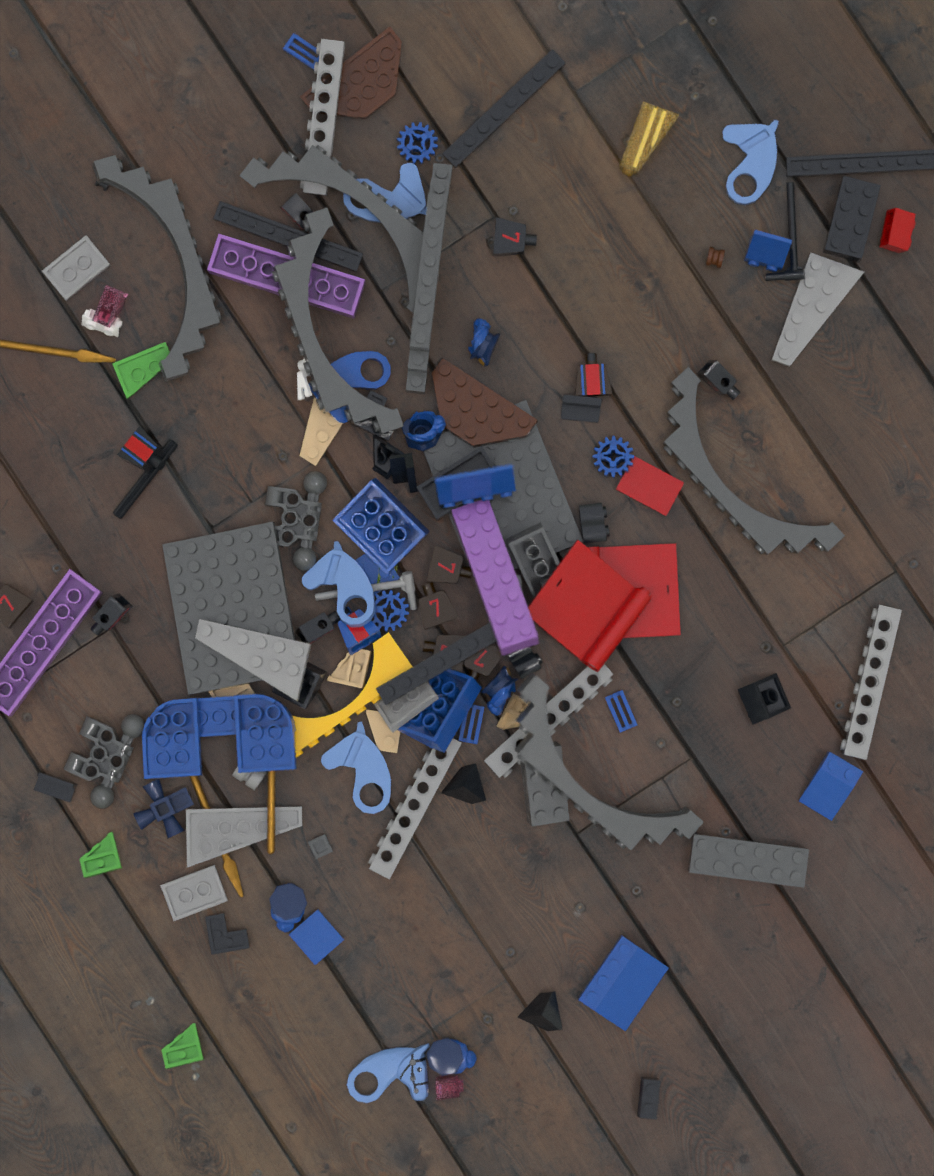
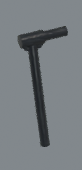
[766,182,805,281]

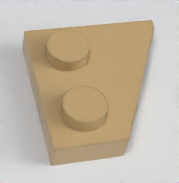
[497,694,530,730]

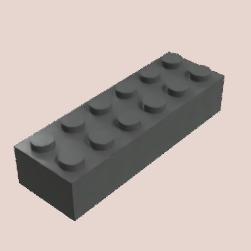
[688,834,809,888]

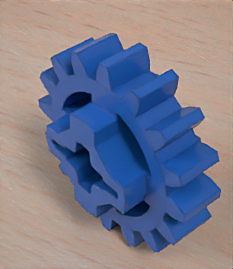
[397,122,438,164]
[593,436,635,478]
[372,590,409,632]

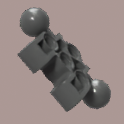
[265,471,327,571]
[64,714,145,809]

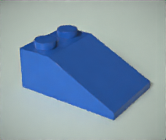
[744,230,792,272]
[799,752,863,821]

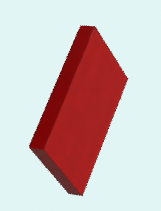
[615,456,684,516]

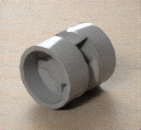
[232,767,268,791]

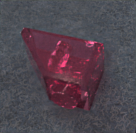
[92,285,128,328]
[436,1075,463,1100]

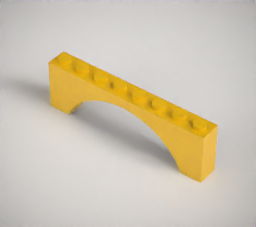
[292,632,412,758]

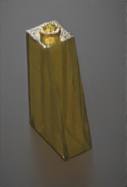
[619,102,679,176]

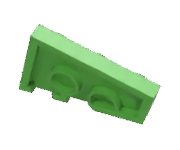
[113,342,170,400]

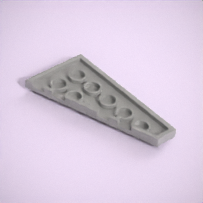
[771,252,864,367]
[195,619,311,701]
[186,807,302,867]

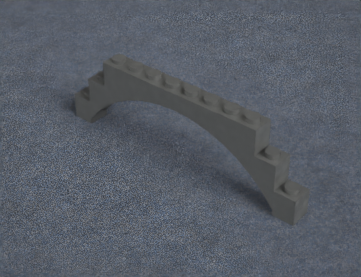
[239,145,424,313]
[92,155,221,382]
[406,163,453,395]
[271,208,403,435]
[663,367,845,555]
[515,672,704,850]

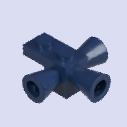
[133,778,194,839]

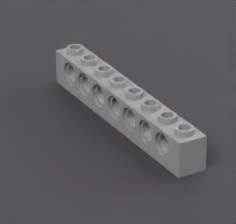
[300,39,345,196]
[840,605,902,760]
[484,664,613,778]
[368,738,461,879]

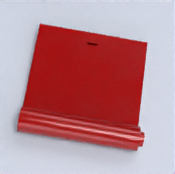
[528,540,652,672]
[587,543,681,638]

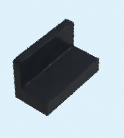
[561,395,602,423]
[389,453,418,493]
[34,772,77,803]

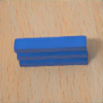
[283,33,319,70]
[605,690,637,733]
[458,704,484,744]

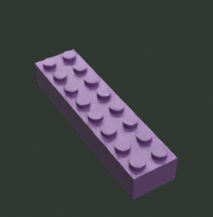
[207,234,366,319]
[451,500,539,656]
[0,569,103,716]

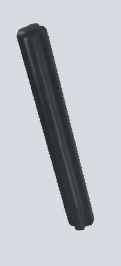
[113,439,178,519]

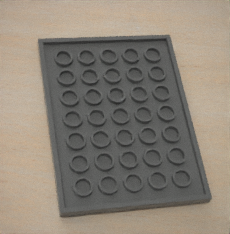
[423,400,583,570]
[162,522,295,695]

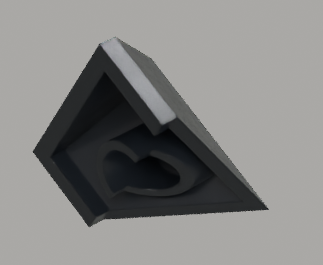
[372,435,404,479]
[441,763,486,804]
[517,991,563,1031]

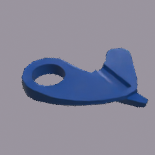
[303,351,391,423]

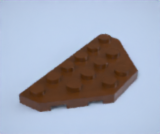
[300,27,402,119]
[432,358,538,447]

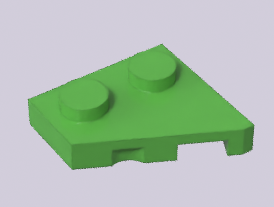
[79,832,122,878]
[162,1023,204,1069]

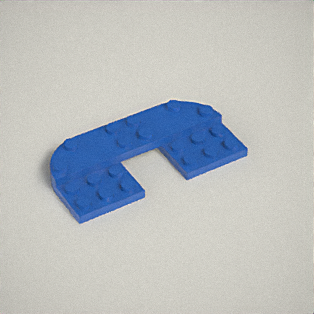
[142,694,297,779]

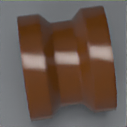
[706,246,725,268]

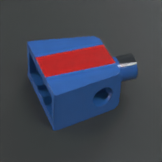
[337,607,382,656]

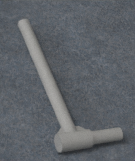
[315,571,418,610]

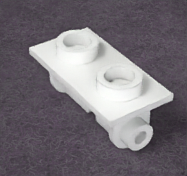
[82,309,123,337]

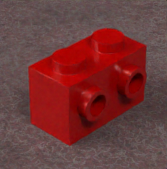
[879,208,916,253]

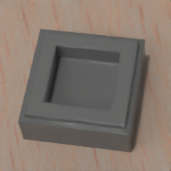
[308,834,333,859]

